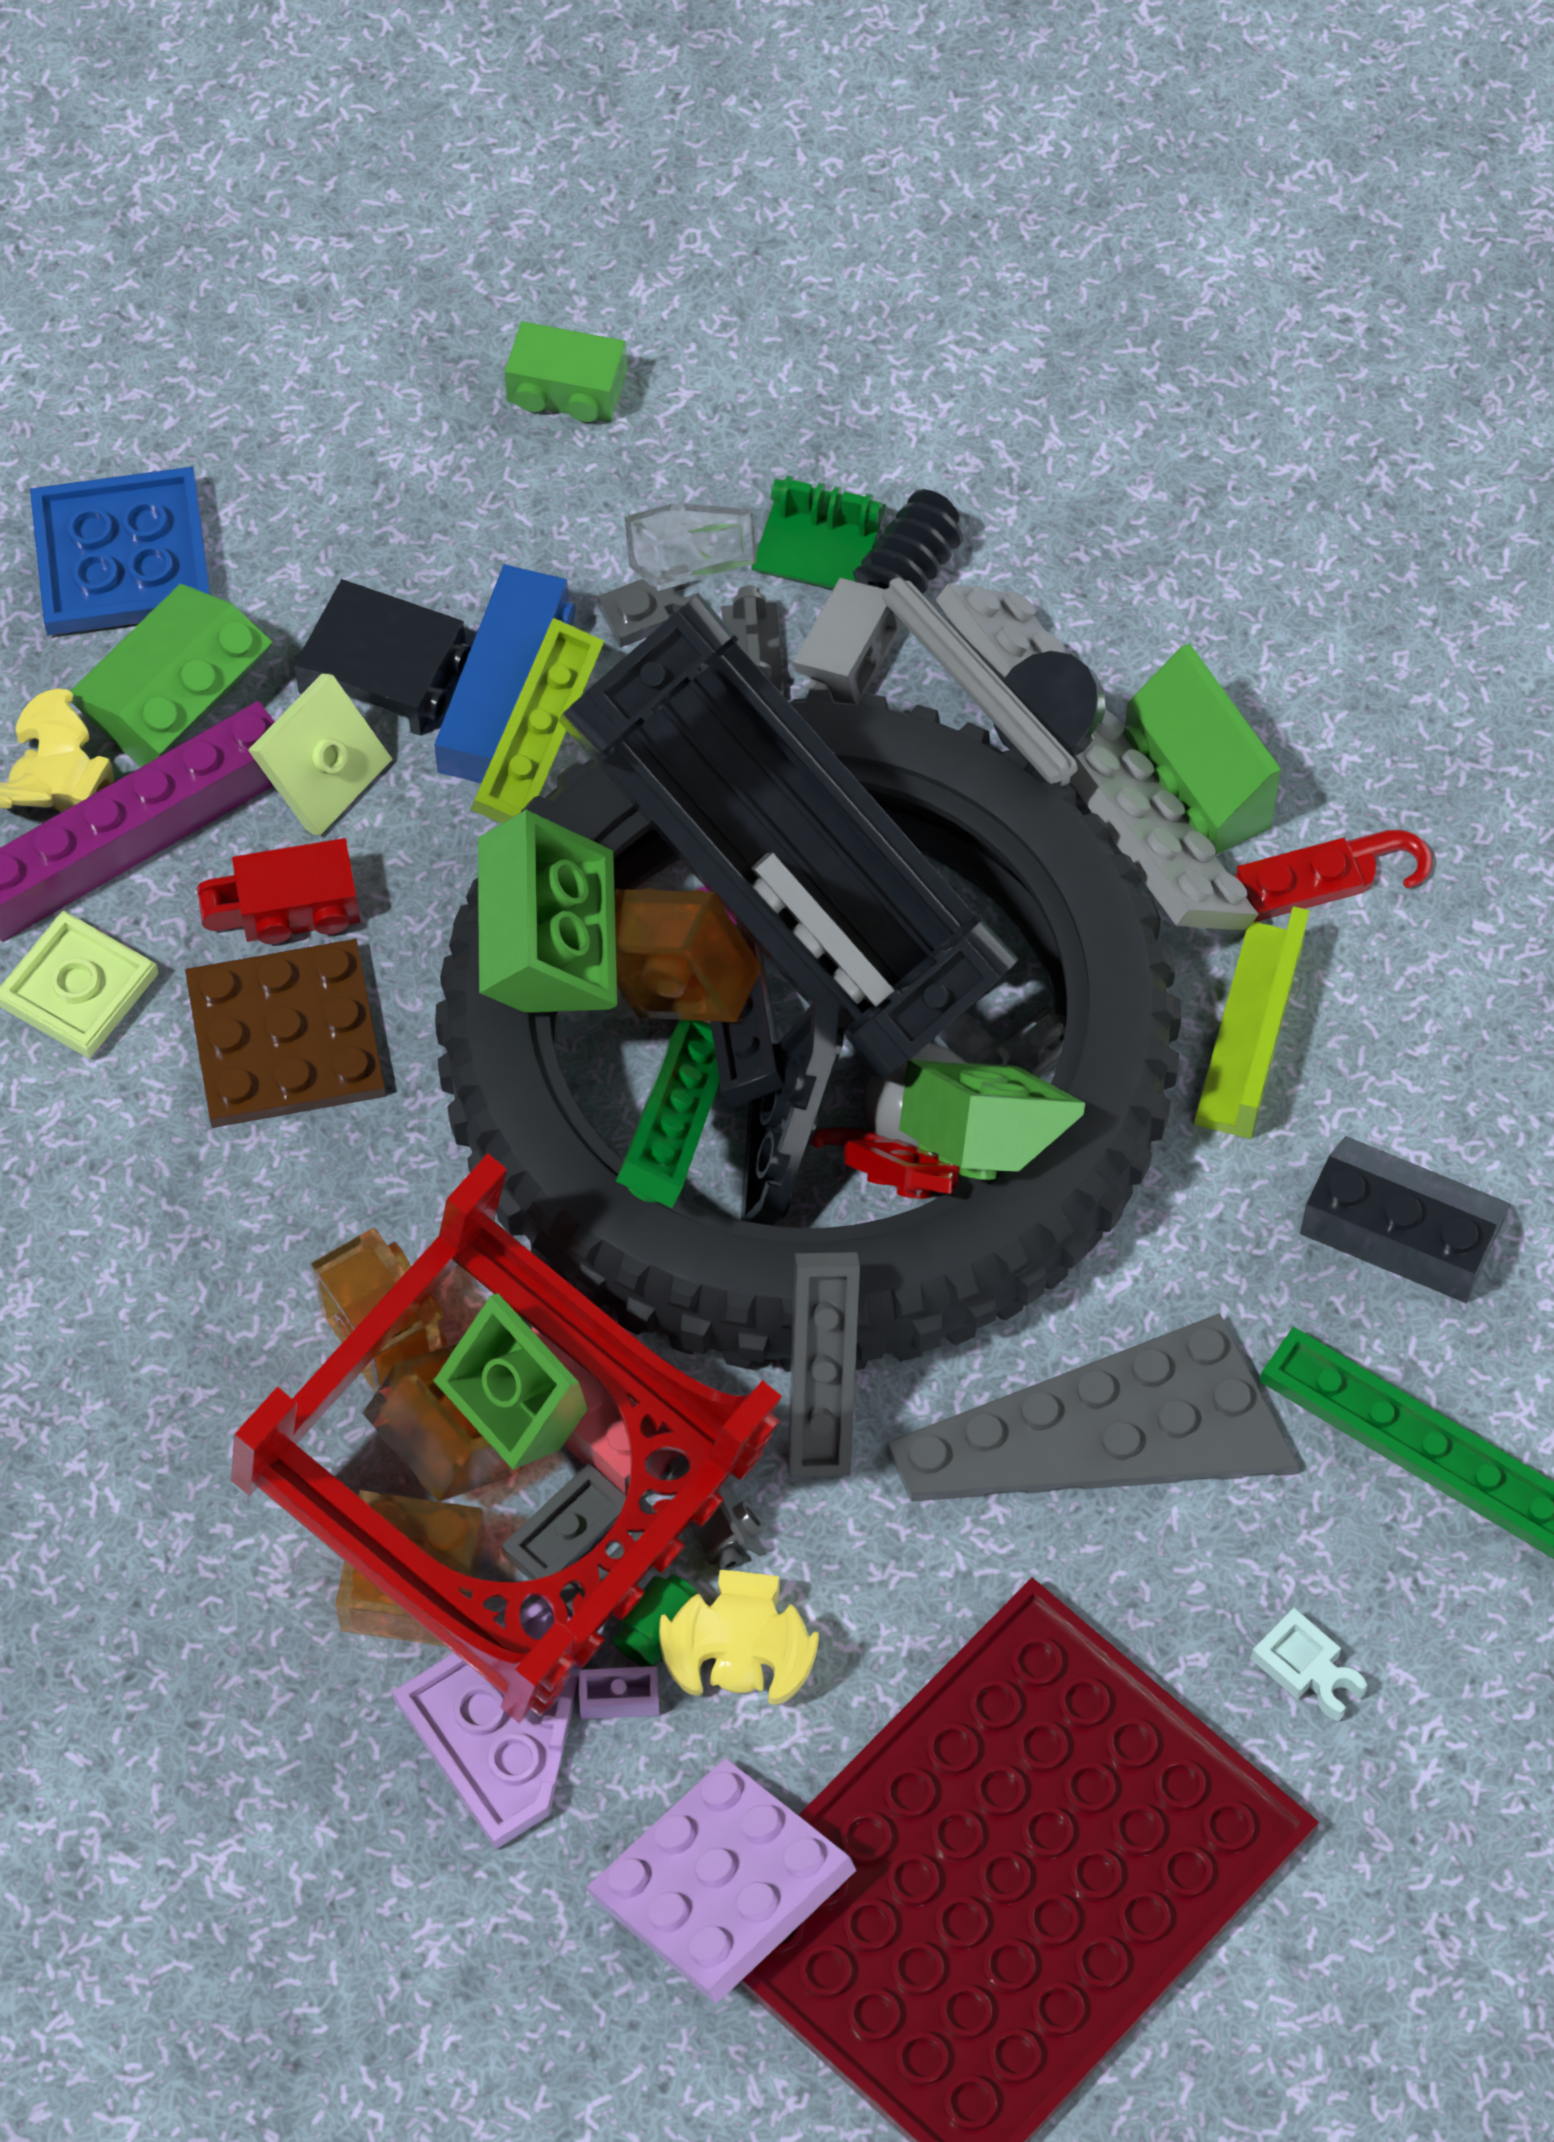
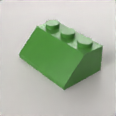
[70,583,273,767]
[1123,643,1281,856]
[478,810,617,1012]
[899,1060,1085,1179]

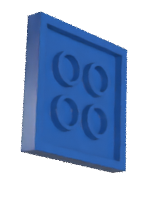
[30,466,211,636]

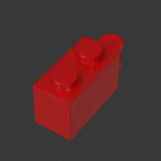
[196,838,361,944]

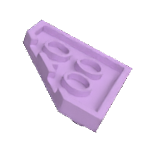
[392,1598,582,1850]

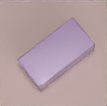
[579,1666,660,1719]

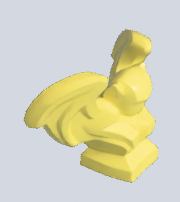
[0,689,115,812]
[659,1570,819,1705]

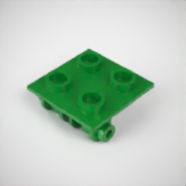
[751,475,886,589]

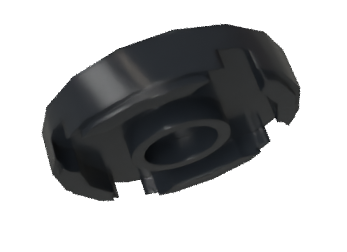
[994,651,1106,757]

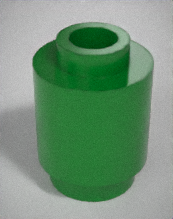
[612,1574,698,1667]

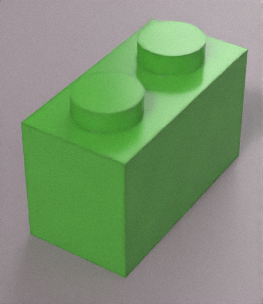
[505,321,627,422]

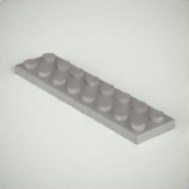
[935,583,1259,931]

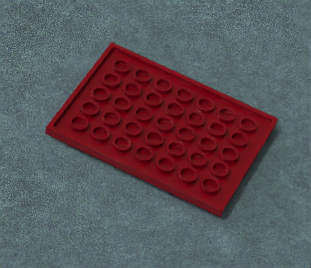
[738,1577,1319,2142]

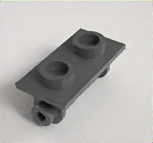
[721,585,784,696]
[666,1456,766,1570]

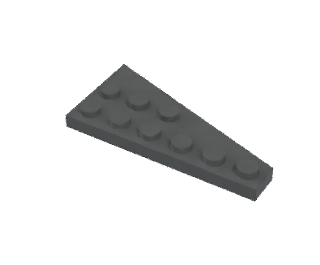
[887,1313,1299,1501]

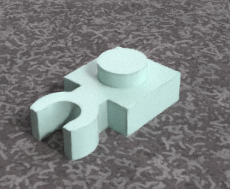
[1250,1608,1367,1721]

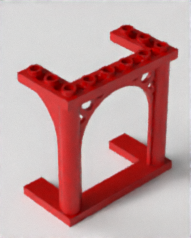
[231,1153,782,1724]

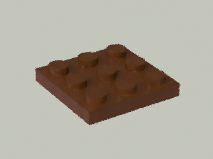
[185,938,386,1128]

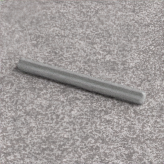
[883,578,1077,786]

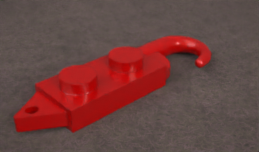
[1235,829,1433,922]
[809,1127,959,1199]

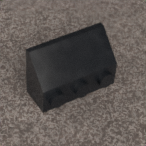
[1300,1136,1511,1304]

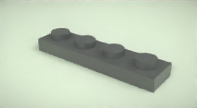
[787,1252,860,1477]

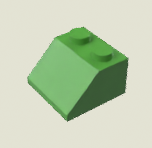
[434,1293,588,1469]

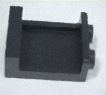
[294,579,471,736]

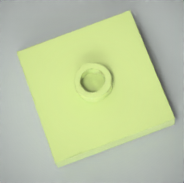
[248,674,392,836]
[0,910,159,1059]

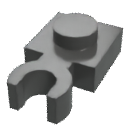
[597,571,700,648]

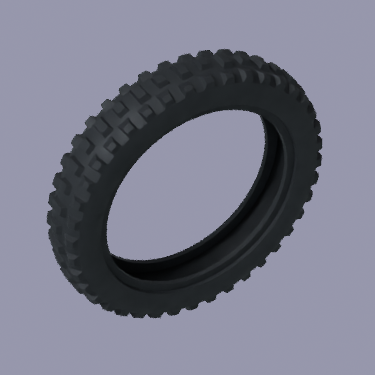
[435,689,1181,1372]

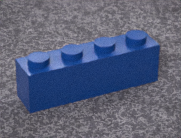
[434,564,576,783]

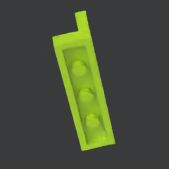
[470,618,604,824]
[1194,906,1310,1139]

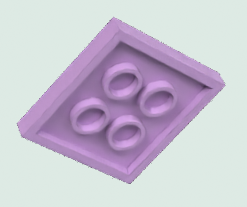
[587,1758,856,2005]

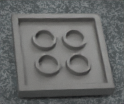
[749,853,894,1006]

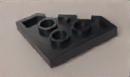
[741,999,844,1226]

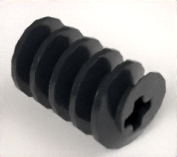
[853,489,963,595]

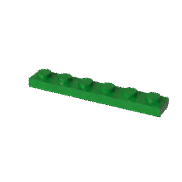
[616,1012,720,1208]
[1259,1326,1554,1559]

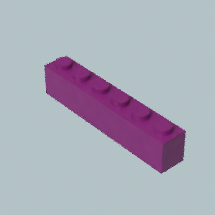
[0,701,275,942]

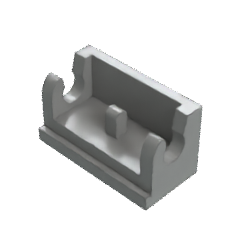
[793,578,903,704]

